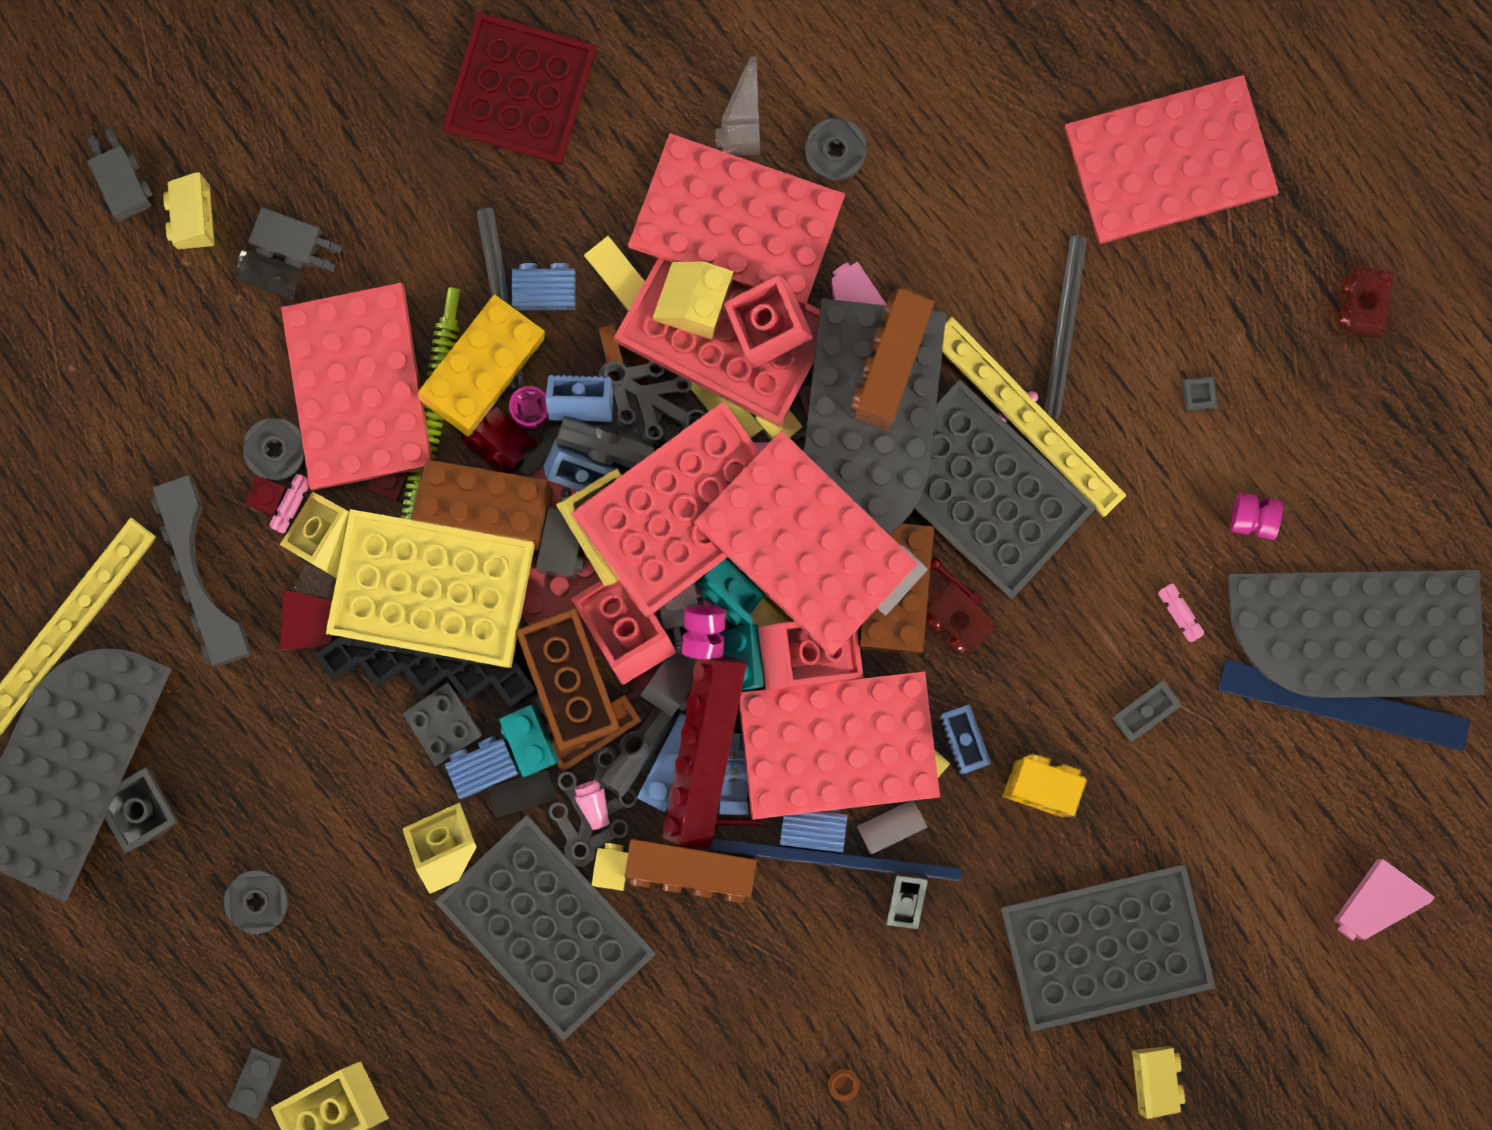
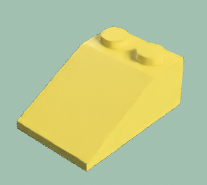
[271,1061,389,1130]

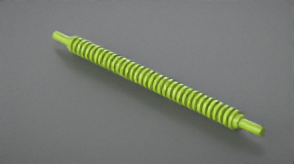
[401,287,460,520]

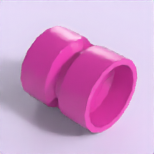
[509,386,550,431]
[1230,492,1283,540]
[682,605,726,659]

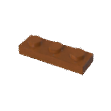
[552,694,642,773]

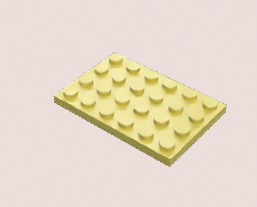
[326,509,535,668]

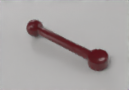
[931,557,982,605]
[715,818,772,829]

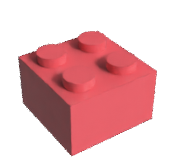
[723,275,813,366]

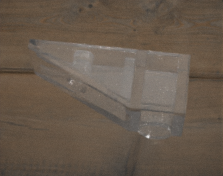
[715,56,760,156]

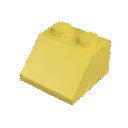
[163,173,215,249]
[653,261,733,339]
[280,491,350,578]
[1132,1046,1185,1118]

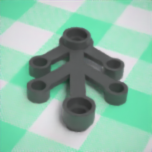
[598,361,706,445]
[549,747,637,866]

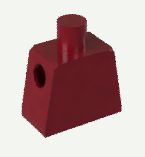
[280,590,335,650]

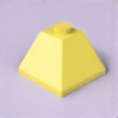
[402,802,476,894]

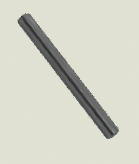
[477,208,525,390]
[1044,235,1087,418]

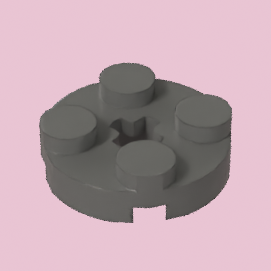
[805,118,867,182]
[243,418,305,482]
[224,870,289,934]

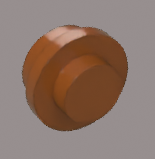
[828,1069,860,1101]

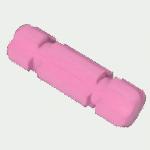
[270,474,309,533]
[1158,584,1204,642]

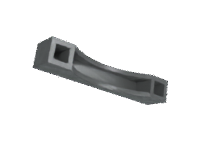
[151,475,253,667]

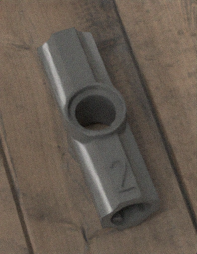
[556,416,654,468]
[600,706,677,797]

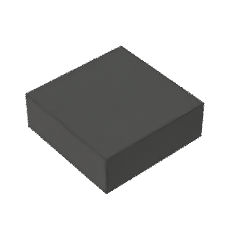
[1182,376,1218,412]

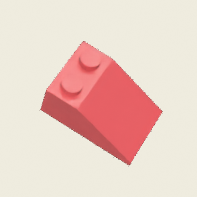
[571,581,677,685]
[758,622,864,690]

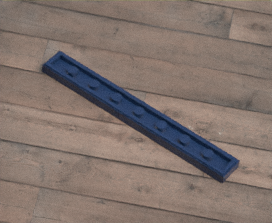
[1217,660,1471,751]
[709,839,962,881]

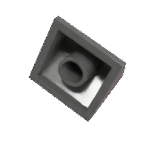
[105,767,178,853]

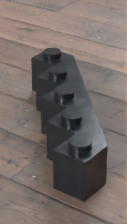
[314,637,537,709]

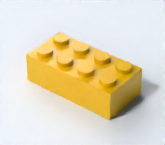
[418,294,545,437]
[1002,754,1087,817]

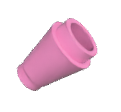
[574,780,610,830]

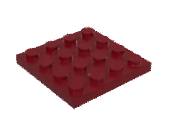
[442,12,597,165]

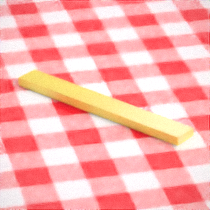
[584,236,763,439]
[942,317,1126,517]
[0,518,157,735]

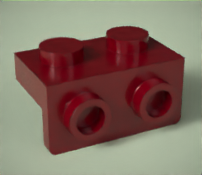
[461,404,538,474]

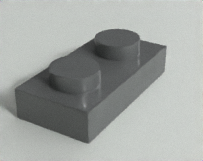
[1112,680,1182,743]
[227,1047,283,1119]

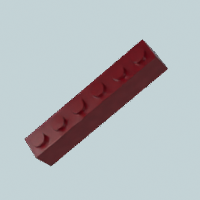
[662,655,747,848]

